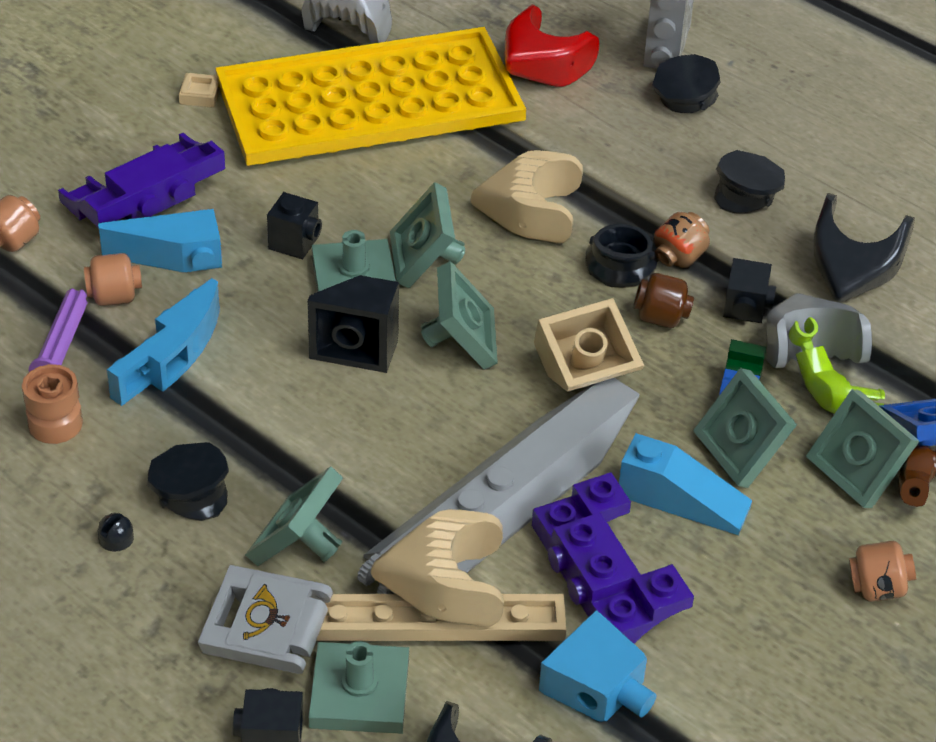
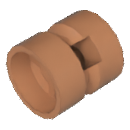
[22,364,83,444]

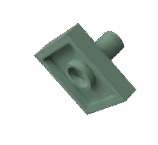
[390,182,465,288]
[312,230,396,292]
[421,261,498,370]
[693,368,797,488]
[806,389,919,508]
[245,466,343,566]
[309,641,409,734]

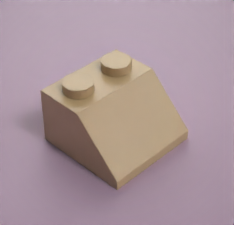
[534,298,644,392]

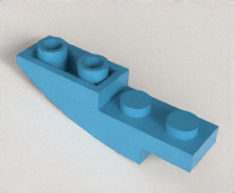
[107,278,220,406]

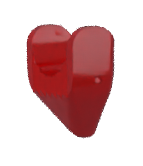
[504,4,600,87]

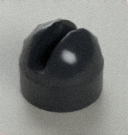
[98,513,134,552]

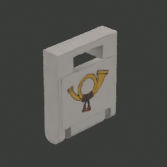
[198,565,333,674]

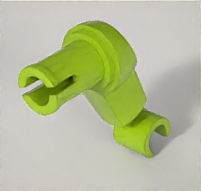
[788,317,885,414]

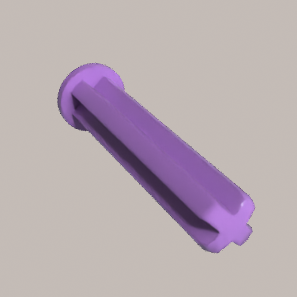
[29,288,88,372]

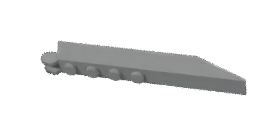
[357,378,640,594]

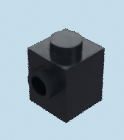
[267,192,322,260]
[723,258,776,323]
[233,688,304,742]

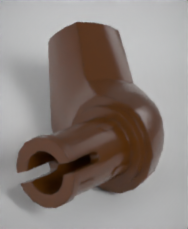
[898,445,936,507]

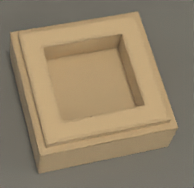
[179,73,220,108]

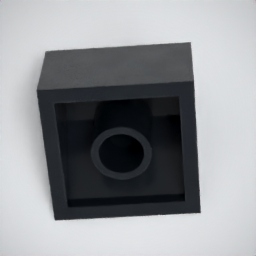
[307,275,399,373]

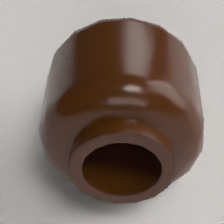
[633,273,694,328]

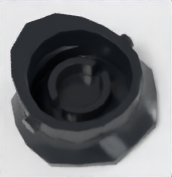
[652,54,721,113]
[714,150,785,213]
[586,224,659,288]
[147,442,229,521]

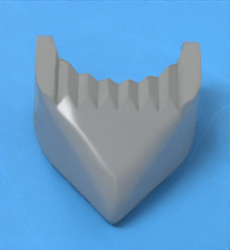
[302,0,392,44]
[766,293,872,368]

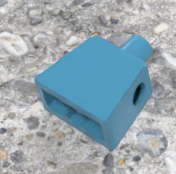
[539,611,657,722]

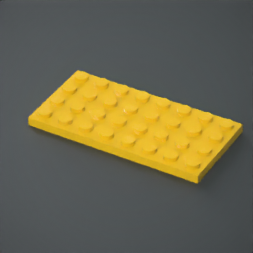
[215,27,526,166]

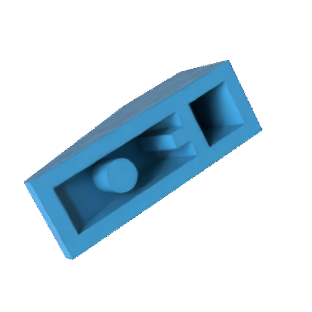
[98,209,222,272]
[619,433,752,536]

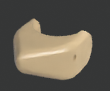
[471,150,583,244]
[371,509,504,627]

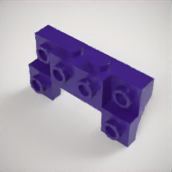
[58,132,225,228]
[532,472,694,644]

